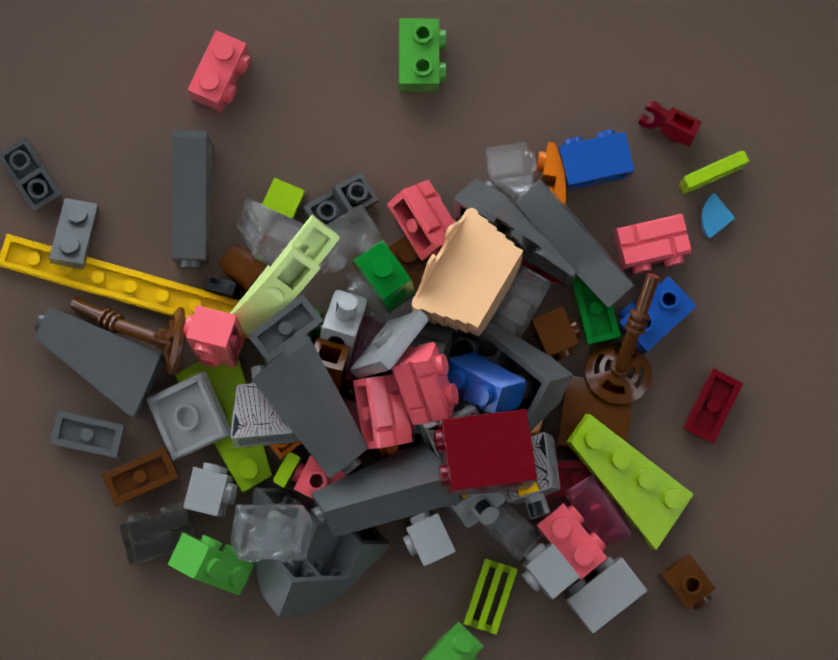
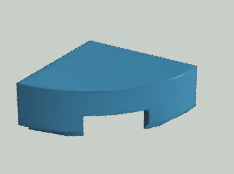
[701,193,735,240]

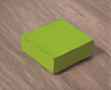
[261,177,305,223]
[273,452,302,489]

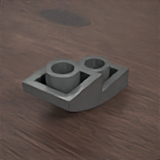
[0,137,62,212]
[302,172,379,230]

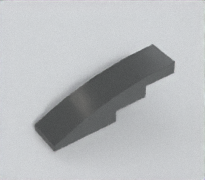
[515,179,634,308]

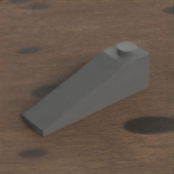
[454,179,576,287]
[451,322,573,432]

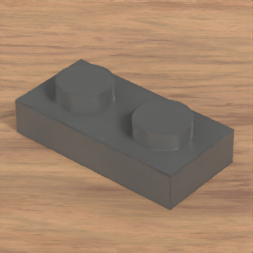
[49,198,99,270]
[247,294,324,364]
[50,410,126,459]

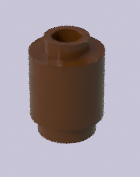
[219,244,267,292]

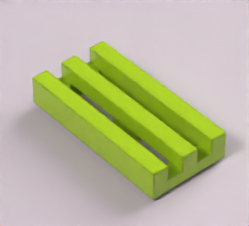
[679,150,749,195]
[463,558,518,635]

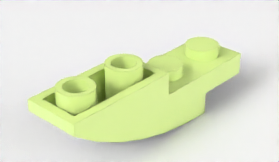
[230,215,340,335]

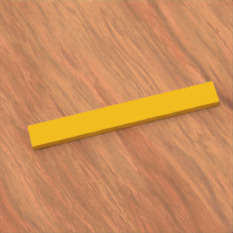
[0,234,249,339]

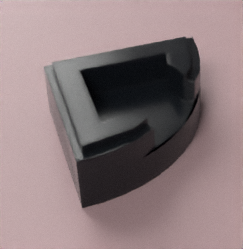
[204,277,239,299]

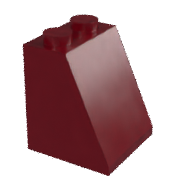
[434,409,538,496]

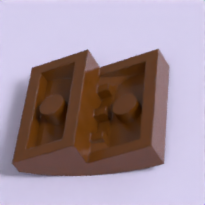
[556,376,632,449]

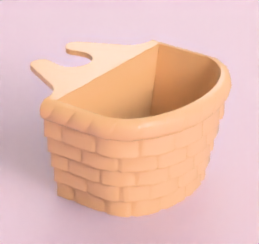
[412,208,523,337]

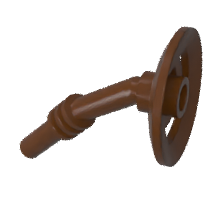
[584,273,660,405]
[70,297,185,375]

